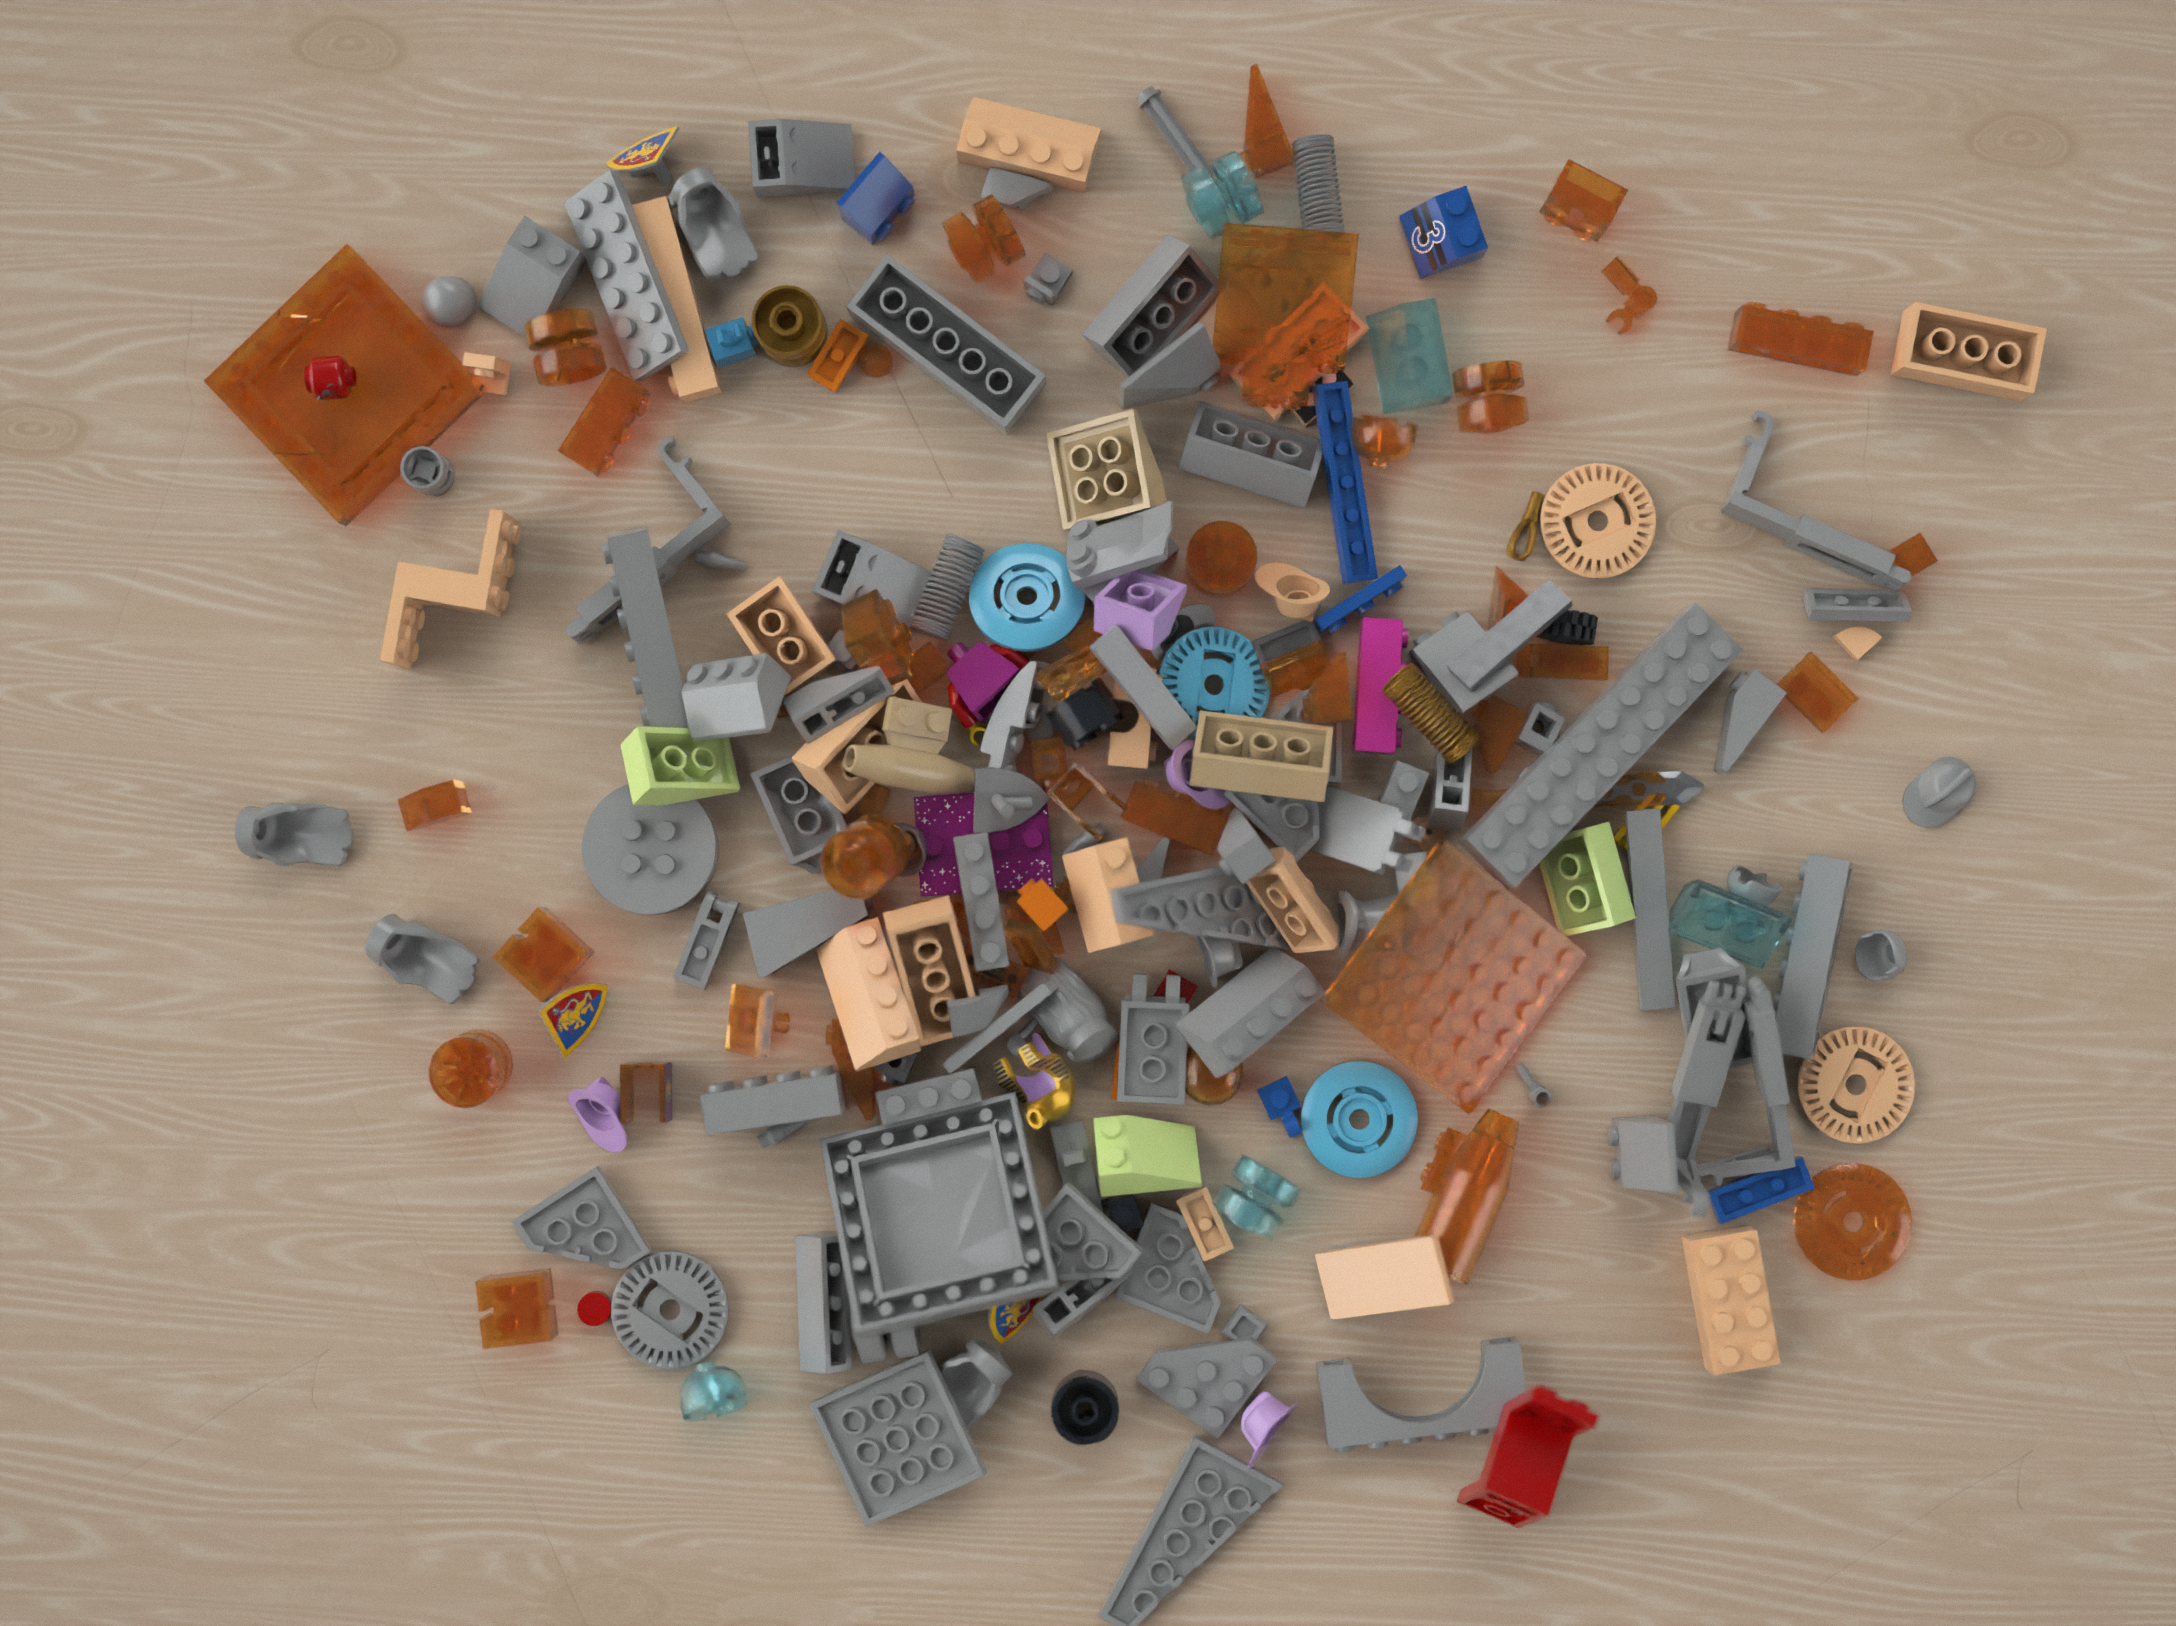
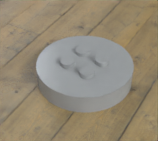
[582,784,719,914]

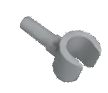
[1006,1018,1039,1056]
[1515,1063,1552,1108]

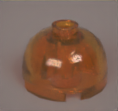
[1351,414,1418,468]
[1185,1045,1244,1106]

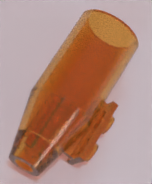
[1413,1108,1520,1284]

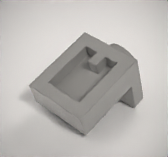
[1023,252,1073,305]

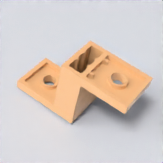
[380,509,521,669]

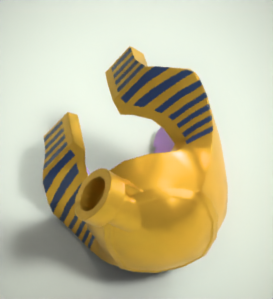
[993,1032,1076,1129]

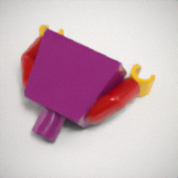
[947,642,1051,746]

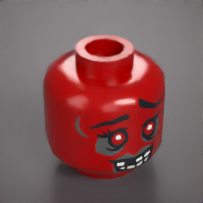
[304,355,357,401]

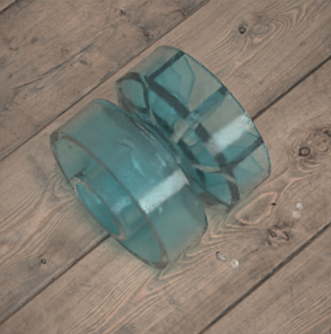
[1182,150,1264,240]
[1212,1154,1302,1240]

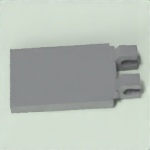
[1309,786,1425,875]
[1117,973,1189,1105]

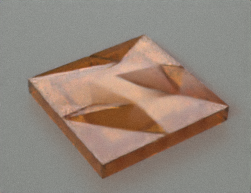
[204,243,488,526]

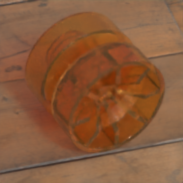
[942,194,1026,284]
[524,308,607,386]
[1452,361,1529,434]
[1185,521,1258,598]
[821,815,909,899]
[429,1029,513,1108]

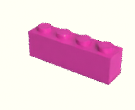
[1352,617,1408,755]

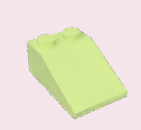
[620,726,740,805]
[1093,1115,1202,1197]

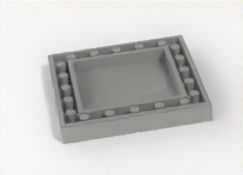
[820,1092,1060,1339]

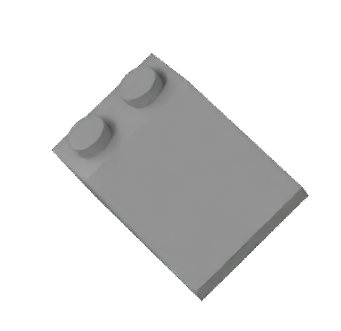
[478,216,587,343]
[1608,1115,1678,1193]

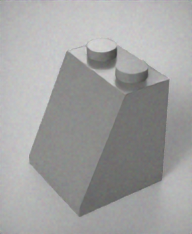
[1409,611,1519,717]

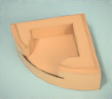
[1832,627,1883,661]

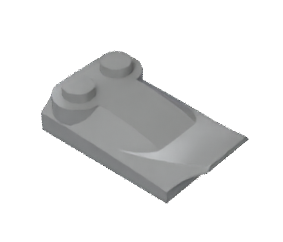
[1066,500,1173,590]
[750,755,853,874]
[1676,947,1753,1068]

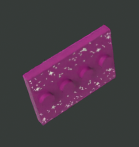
[914,787,1054,897]

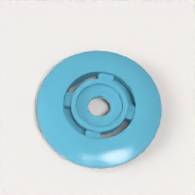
[969,543,1085,652]
[1158,627,1271,739]
[1301,1061,1418,1178]

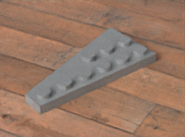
[1110,866,1292,951]
[1099,1435,1284,1626]

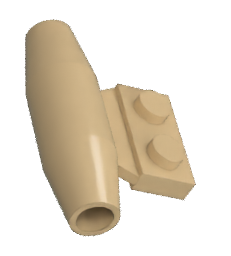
[844,697,975,793]

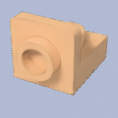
[462,352,511,395]

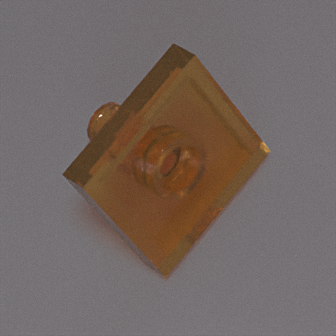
[725,984,790,1058]

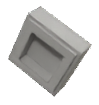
[1221,1304,1268,1341]

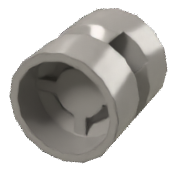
[400,446,455,496]

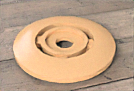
[1540,463,1656,579]
[1797,1026,1915,1144]

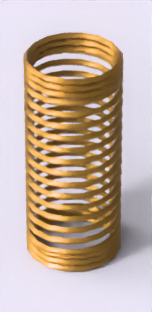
[1381,663,1480,764]

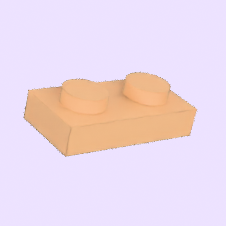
[1176,1186,1234,1262]

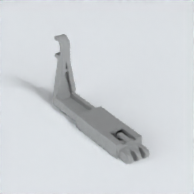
[1720,411,1912,591]
[566,436,731,644]
[1697,976,1796,1187]
[1667,981,1746,1218]

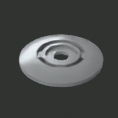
[611,1251,729,1369]

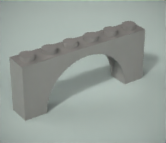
[1316,1337,1526,1453]

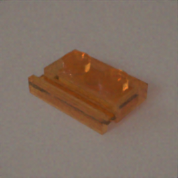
[1776,651,1859,733]

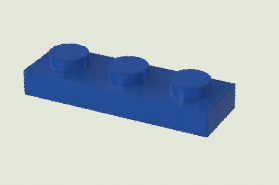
[1314,565,1407,633]
[1707,1156,1815,1224]

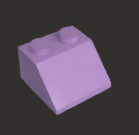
[1094,569,1187,651]

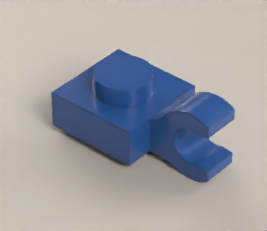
[1257,1076,1302,1138]

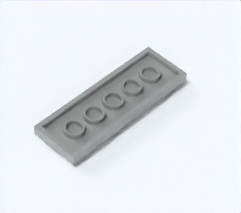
[564,170,689,382]

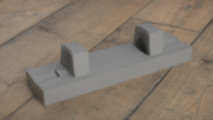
[1050,1120,1103,1212]

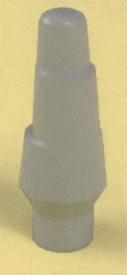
[696,550,746,571]
[1062,822,1108,855]
[757,1120,806,1148]

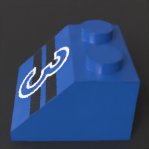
[1399,186,1488,279]

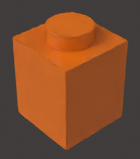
[1016,878,1069,931]

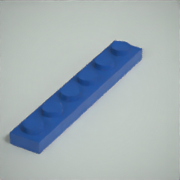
[1312,381,1378,584]

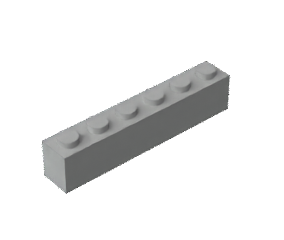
[602,526,689,728]
[1773,853,1853,1060]

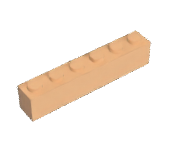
[632,196,722,403]

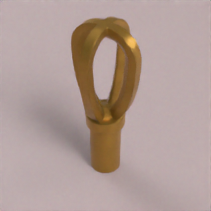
[1507,491,1544,561]

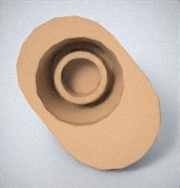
[1255,563,1330,622]

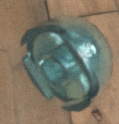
[679,1361,749,1422]

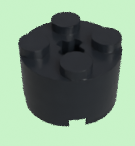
[1045,677,1124,751]
[1051,1370,1119,1445]

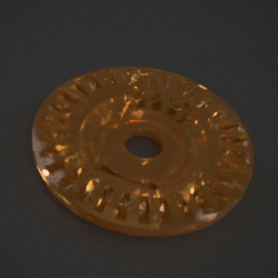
[1793,1162,1912,1281]

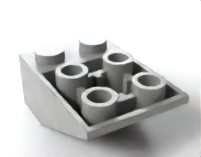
[748,119,855,198]
[812,530,932,634]

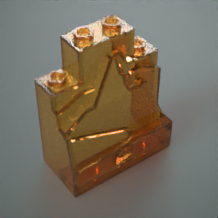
[1212,223,1359,410]

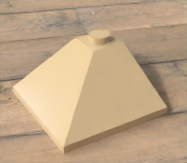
[1046,409,1167,530]

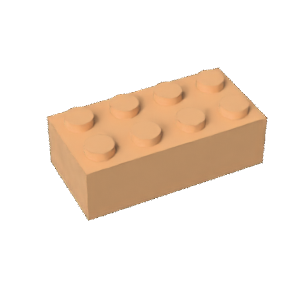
[1891,302,2047,401]
[883,895,975,1047]
[1681,1225,1781,1375]

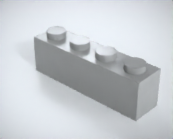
[953,832,1009,971]
[795,1231,852,1374]

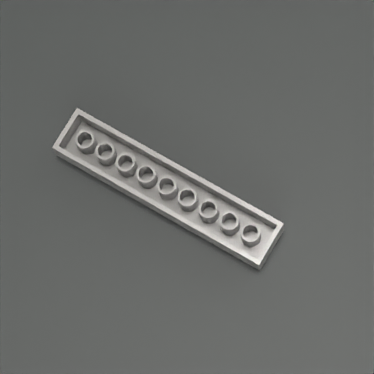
[1458,603,1743,889]

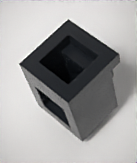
[1101,1194,1144,1232]

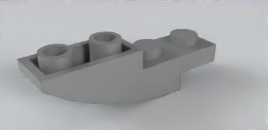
[980,661,1051,772]

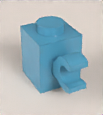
[705,317,759,368]

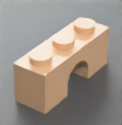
[1108,666,1162,769]

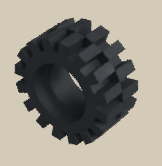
[1537,610,1598,645]

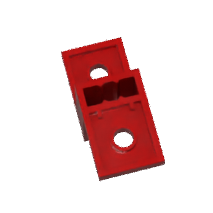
[1456,1386,1599,1528]

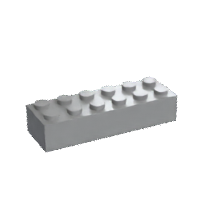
[846,254,1046,435]

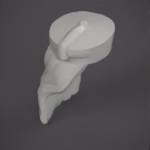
[668,166,758,279]
[235,802,354,867]
[366,914,480,1004]
[1017,958,1119,1063]
[940,1339,1013,1428]

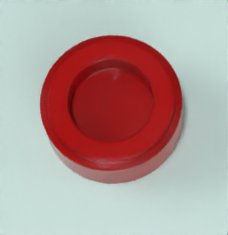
[577,1291,612,1326]

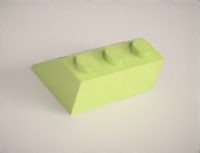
[1539,821,1636,938]

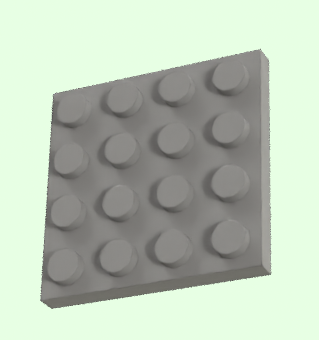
[809,1349,987,1527]

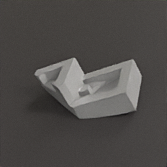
[980,167,1053,210]
[947,984,1009,1037]

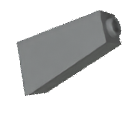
[743,883,874,978]

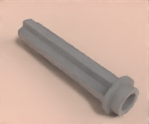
[1137,86,1212,182]

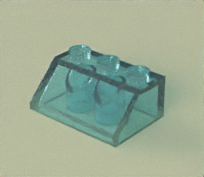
[1366,298,1453,414]
[1668,879,1793,969]

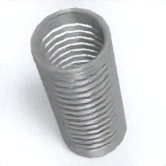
[1292,134,1345,243]
[909,534,985,642]

